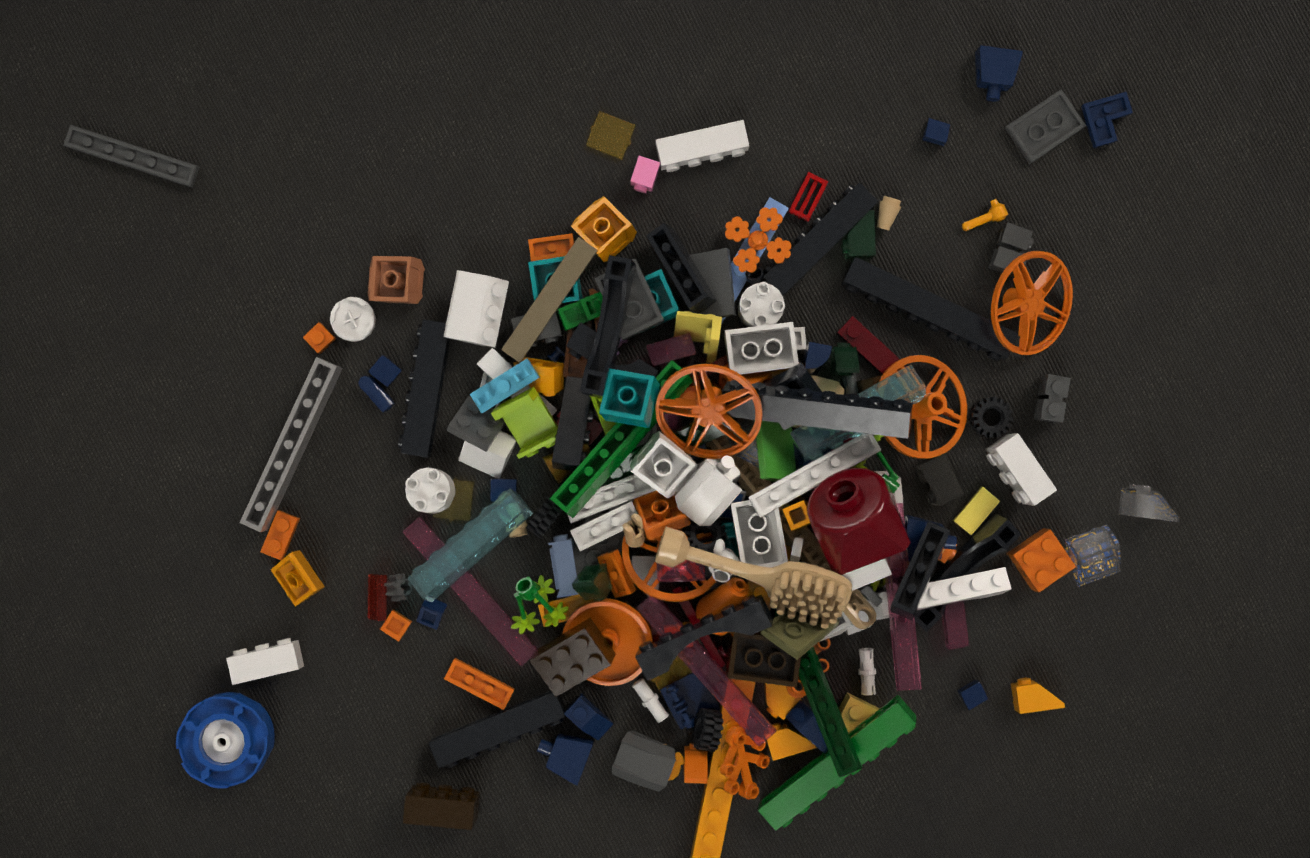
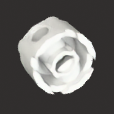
[738,282,785,327]
[405,467,456,514]

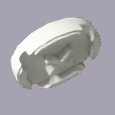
[330,297,376,342]

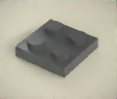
[447,396,505,452]

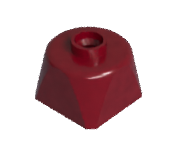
[807,468,910,575]

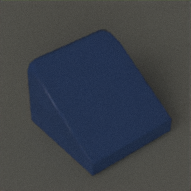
[922,118,950,146]
[368,355,402,387]
[490,479,517,502]
[416,596,447,630]
[957,679,988,710]

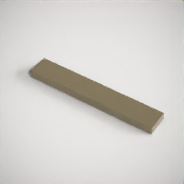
[501,237,598,363]

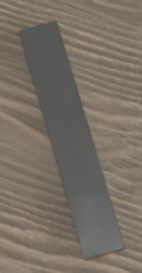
[63,125,200,188]

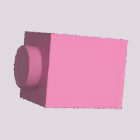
[630,156,660,193]

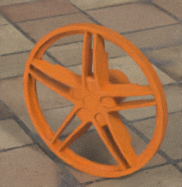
[991,251,1073,355]
[875,355,967,459]
[655,364,763,459]
[622,529,726,602]

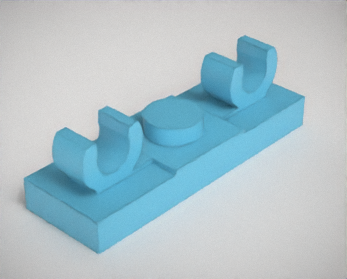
[470,358,540,413]

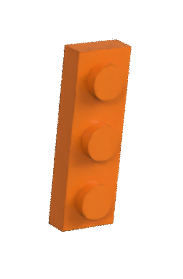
[444,658,515,710]

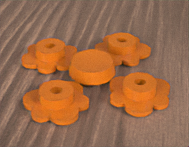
[725,207,791,273]

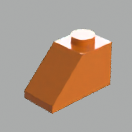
[683,743,708,784]

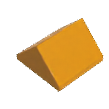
[271,550,325,607]

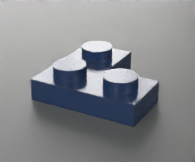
[1081,92,1133,148]

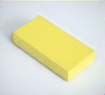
[953,487,1000,535]

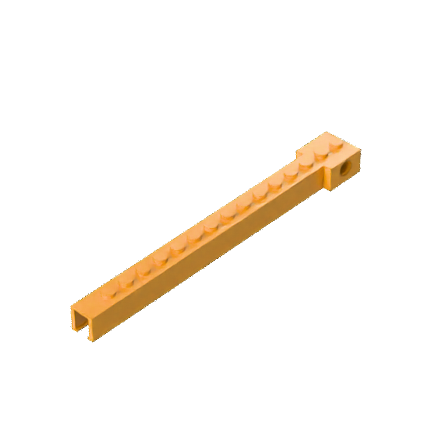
[690,539,791,858]

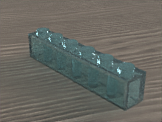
[790,365,926,462]
[408,488,533,602]

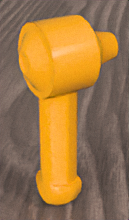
[962,199,1008,231]

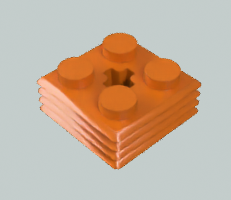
[633,491,691,540]

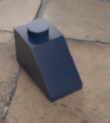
[564,693,614,740]
[785,700,828,754]

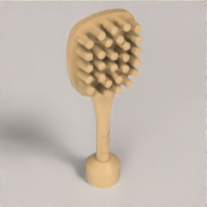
[655,526,852,629]

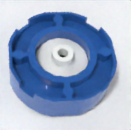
[176,692,275,788]

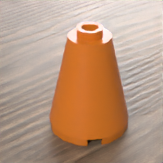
[696,577,749,636]

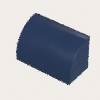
[802,342,832,375]

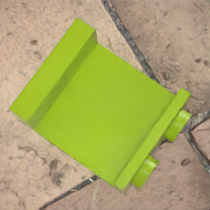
[491,387,558,459]

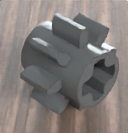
[384,574,412,602]

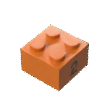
[1007,528,1076,592]

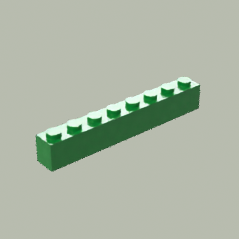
[550,360,693,518]
[758,695,916,831]

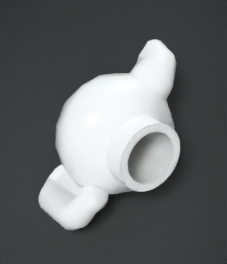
[708,539,740,583]

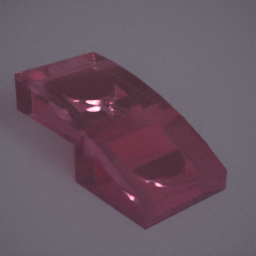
[656,559,706,582]

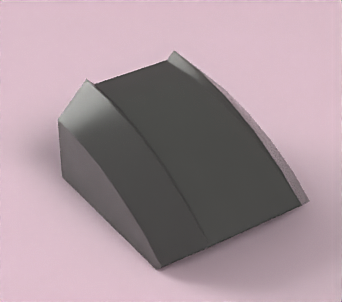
[612,730,676,792]

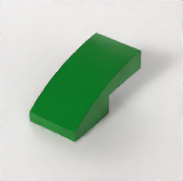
[557,292,603,331]

